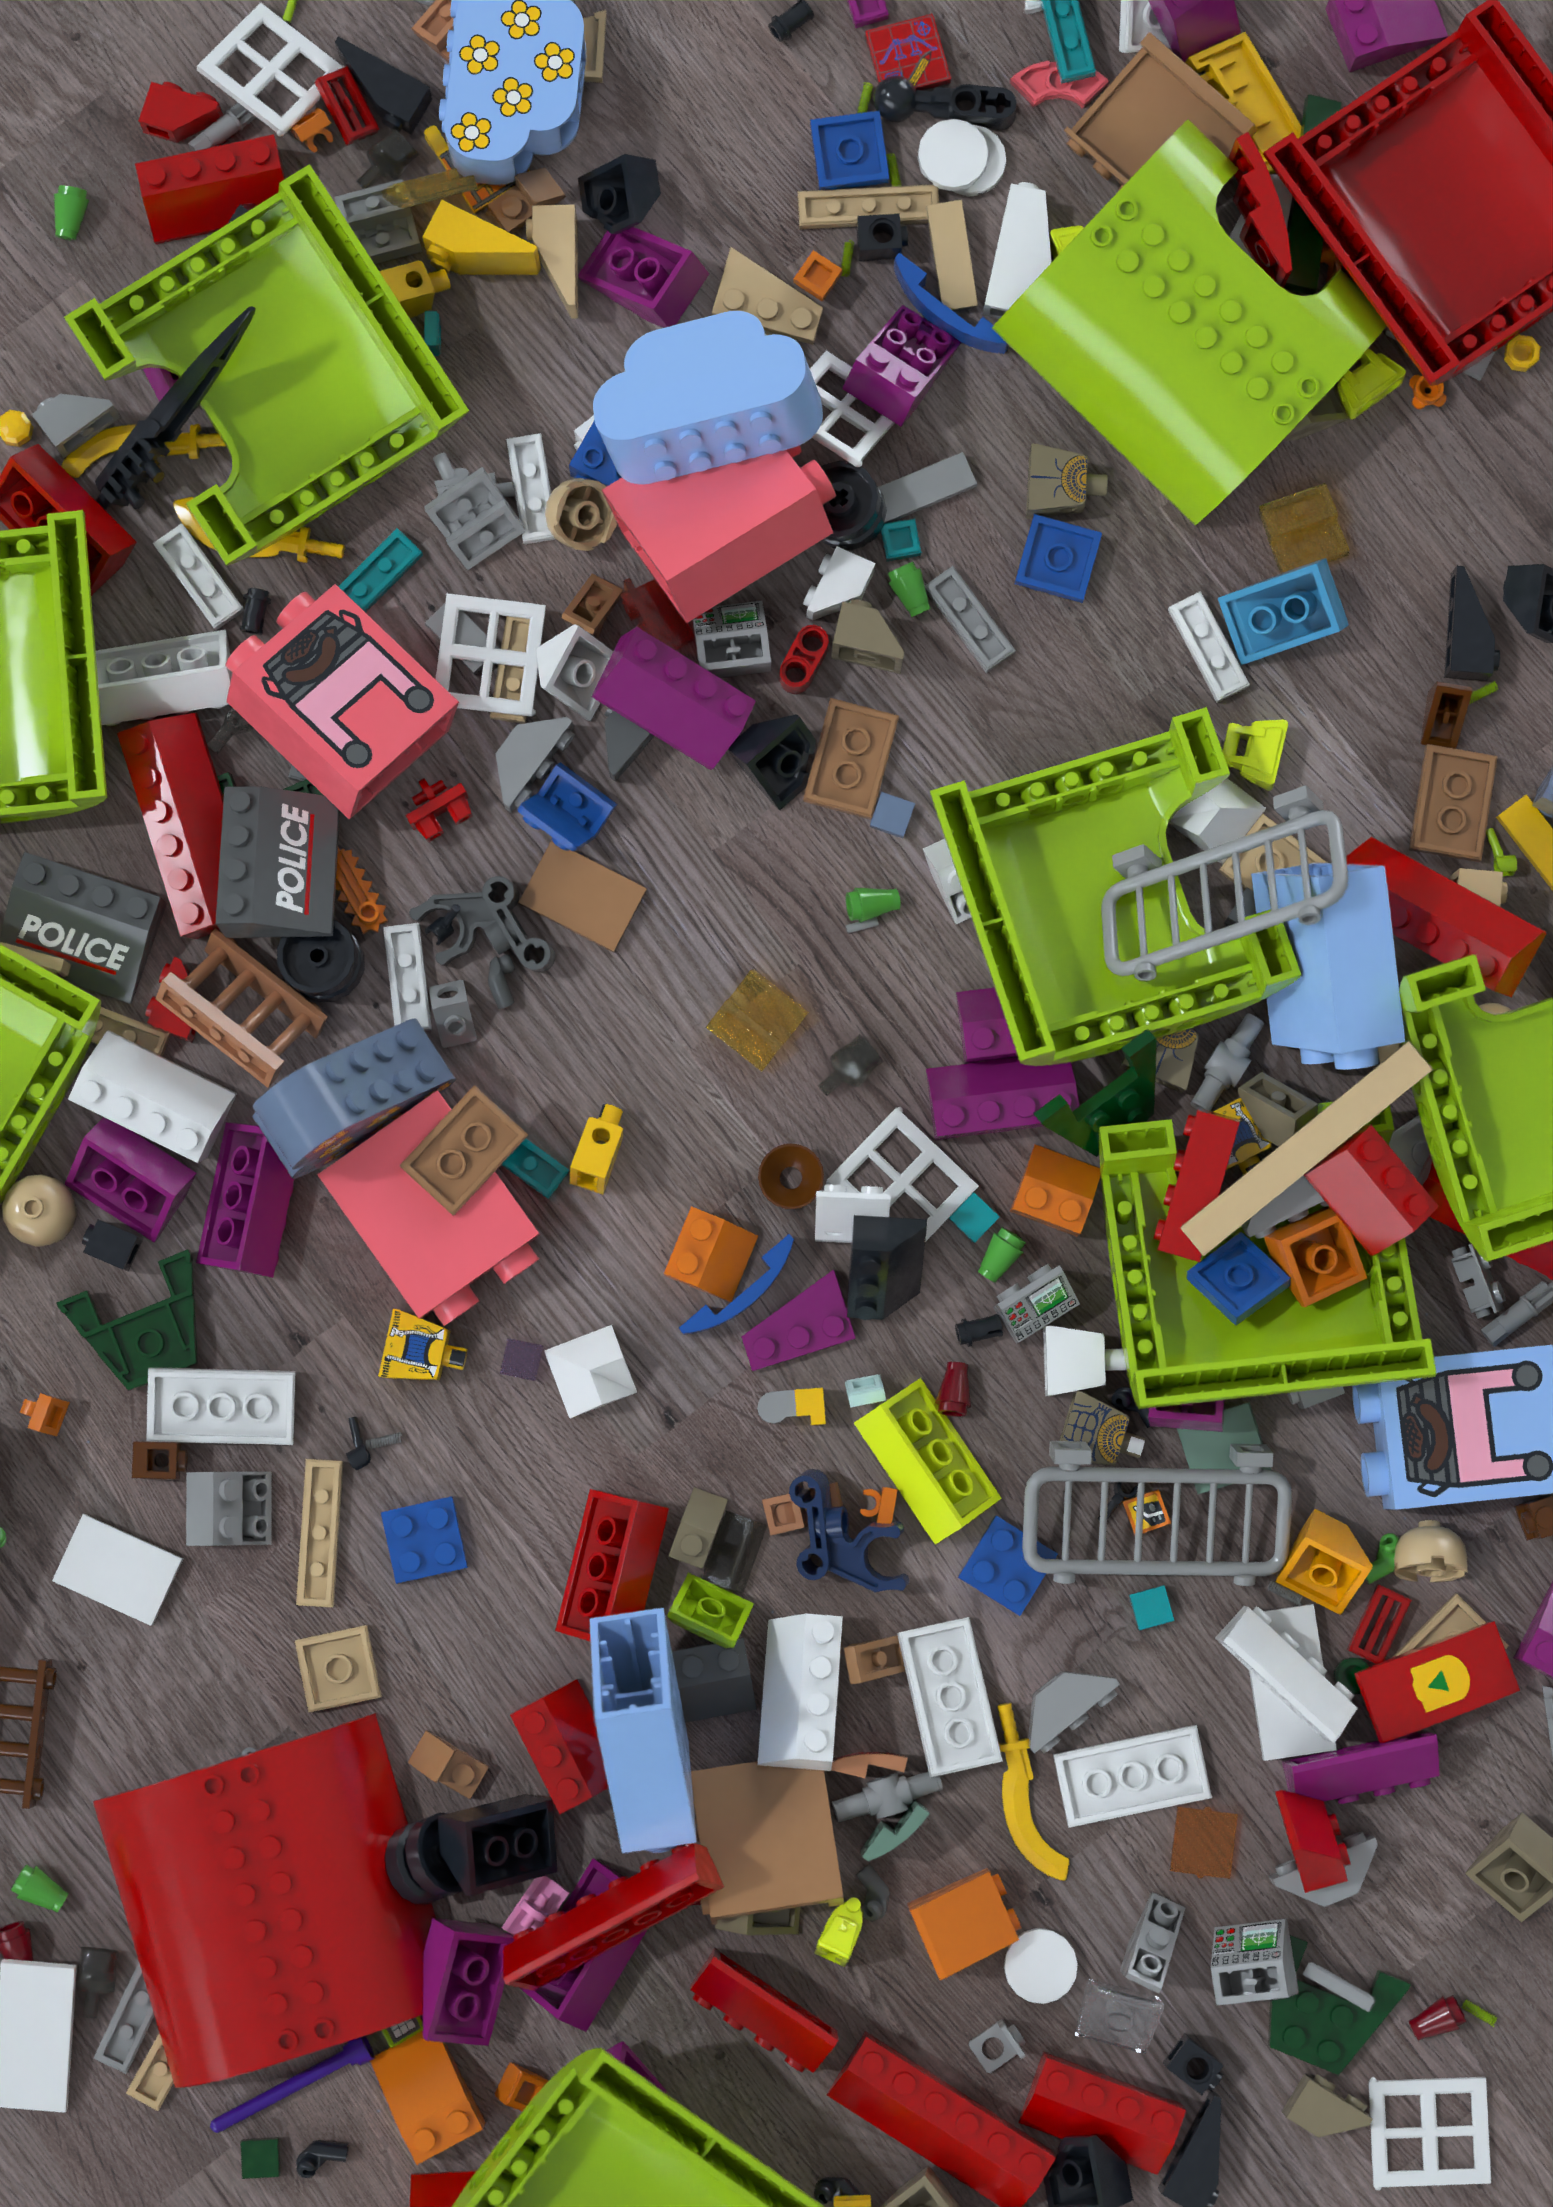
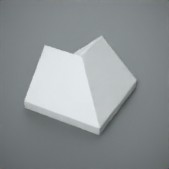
[536,624,613,721]
[1169,778,1266,865]
[544,1325,637,1418]

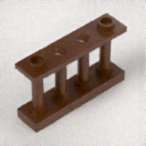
[0,1658,57,1809]

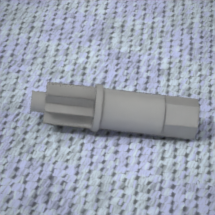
[188,97,260,151]
[1481,1281,1553,1347]

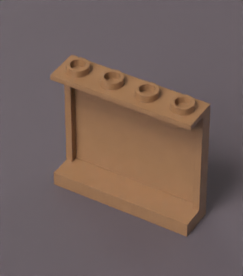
[1064,32,1257,191]
[691,1761,844,1925]

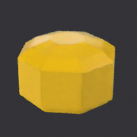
[1504,335,1540,372]
[0,410,33,447]

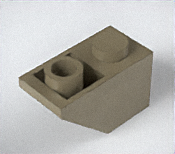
[1282,2074,1373,2138]

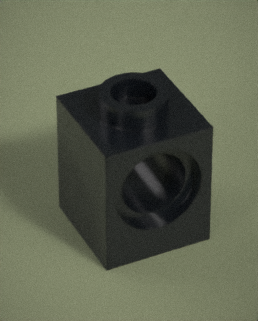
[856,213,908,261]
[82,1219,143,1272]
[1162,2033,1224,2096]

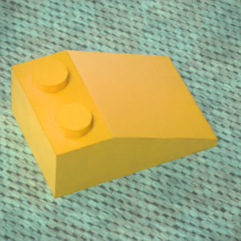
[422,200,541,275]

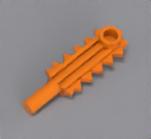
[335,847,388,934]

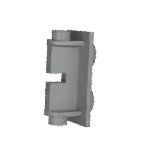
[1451,1244,1506,1319]

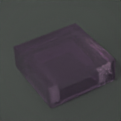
[500,1338,544,1381]

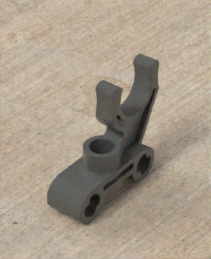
[409,876,555,972]

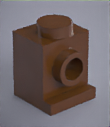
[132,1441,188,1479]
[1514,1494,1553,1541]

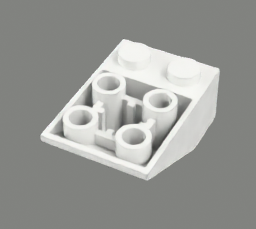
[815,1185,891,1243]

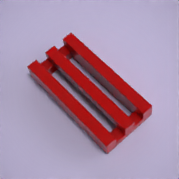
[314,66,380,146]
[1347,1584,1412,1664]

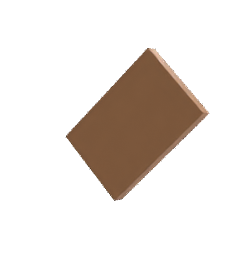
[803,698,899,820]
[1409,744,1498,862]
[518,840,647,953]
[399,1085,529,1216]

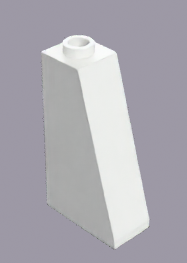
[983,182,1051,319]

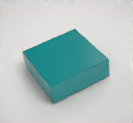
[424,311,442,356]
[881,519,922,562]
[949,1192,1000,1244]
[1129,1585,1174,1630]

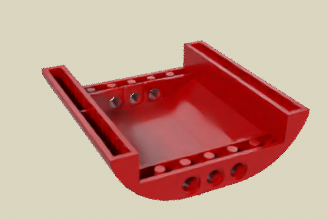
[1263,0,1553,386]
[93,1713,436,2088]

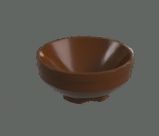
[758,1143,824,1210]

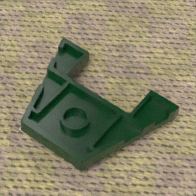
[1033,1029,1157,1157]
[56,1249,198,1391]
[1268,1934,1411,2075]

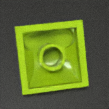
[667,1572,754,1648]

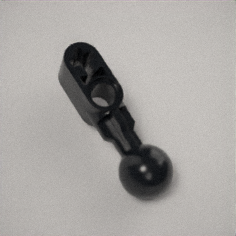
[873,76,1017,130]

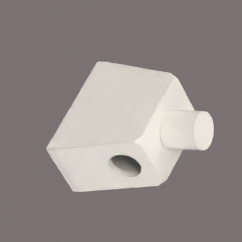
[1043,1326,1126,1396]

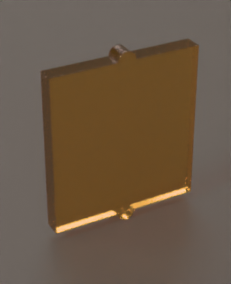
[1170,1806,1238,1879]

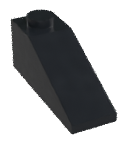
[335,36,432,135]
[1444,565,1500,681]
[1158,2091,1221,2207]

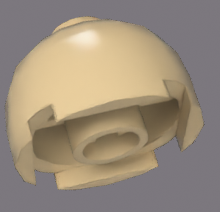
[545,478,617,551]
[2,1174,77,1247]
[1394,1520,1468,1582]

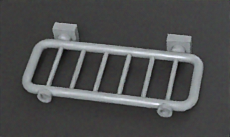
[1101,785,1348,981]
[1022,1441,1292,1586]

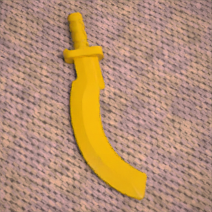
[61,424,226,478]
[173,497,345,563]
[997,1703,1069,1881]

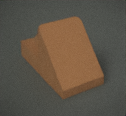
[488,167,566,234]
[561,573,623,639]
[844,1635,906,1684]
[408,1730,490,1799]

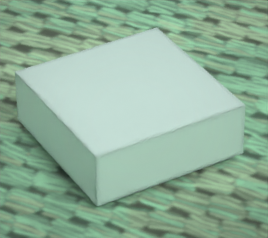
[845,1374,886,1407]

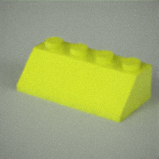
[854,1378,1002,1544]

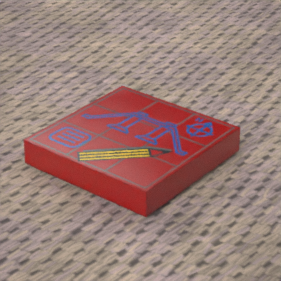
[865,14,951,91]

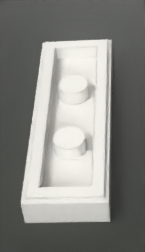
[506,433,555,544]
[153,523,244,631]
[1168,591,1250,703]
[383,923,432,1031]

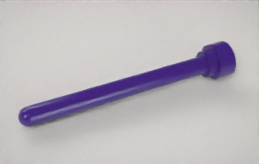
[210,2036,375,2133]

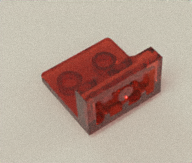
[621,578,695,650]

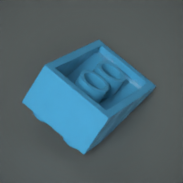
[1218,558,1349,665]

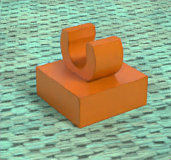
[290,107,333,153]
[793,250,843,302]
[20,1393,70,1436]
[860,1487,898,1524]

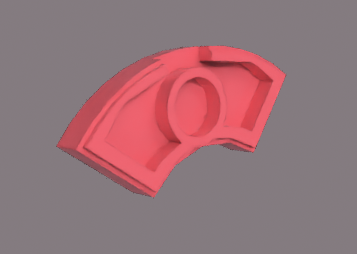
[1010,61,1109,108]

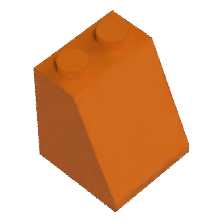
[907,1868,1022,1980]

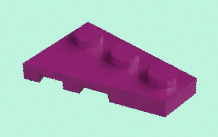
[741,1269,856,1371]

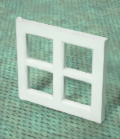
[197,3,346,137]
[810,350,894,467]
[436,593,546,717]
[826,1107,979,1242]
[1369,2077,1491,2190]

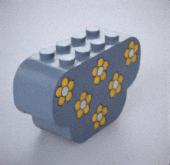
[252,1018,456,1179]

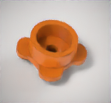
[1409,375,1447,410]

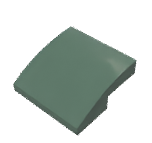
[1177,1402,1272,1494]
[860,1799,930,1861]

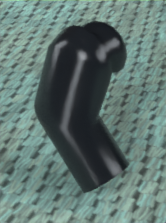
[1111,1386,1151,1428]
[296,2140,349,2178]
[814,2177,862,2204]

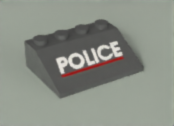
[216,786,340,938]
[0,852,167,1004]

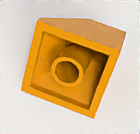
[1275,1509,1373,1615]

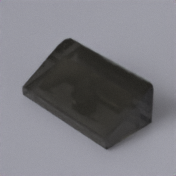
[701,1510,767,1593]

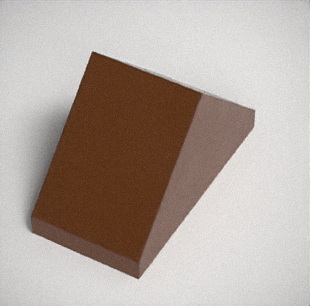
[1420,681,1473,749]

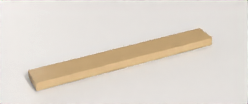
[1180,1041,1433,1256]

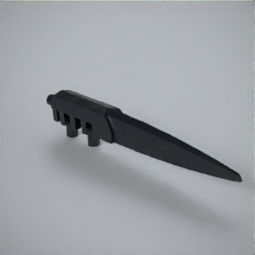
[95,306,256,511]

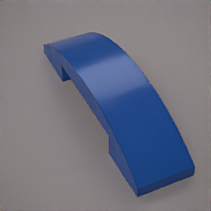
[894,253,1009,354]
[679,1234,794,1335]

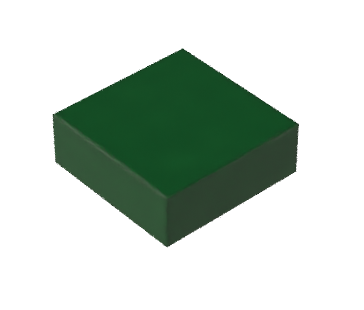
[241,2137,281,2179]

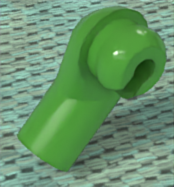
[1365,1533,1399,1584]

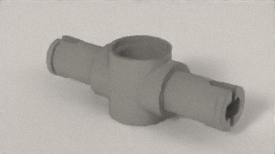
[1190,1013,1264,1111]
[832,1771,943,1823]

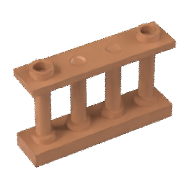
[155,928,328,1088]

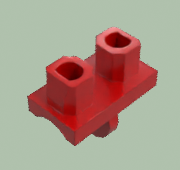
[405,778,473,842]

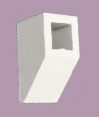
[803,546,876,620]
[923,839,971,924]

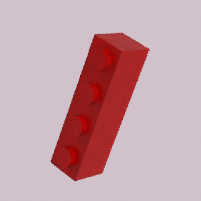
[1153,1108,1241,1262]

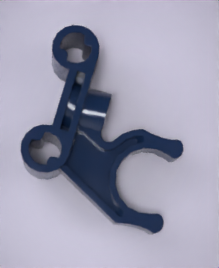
[789,1469,909,1592]

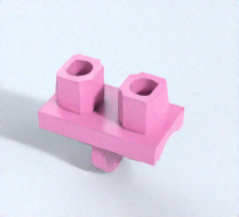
[501,1876,570,1936]

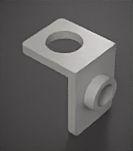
[429,980,477,1048]
[969,2019,1026,2073]

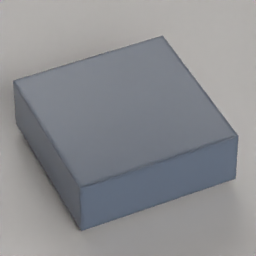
[870,792,915,839]

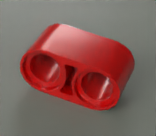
[779,625,829,694]

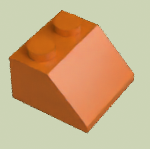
[1010,1144,1100,1237]
[664,1206,758,1303]
[1264,1207,1367,1307]

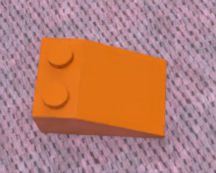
[370,2030,486,2165]

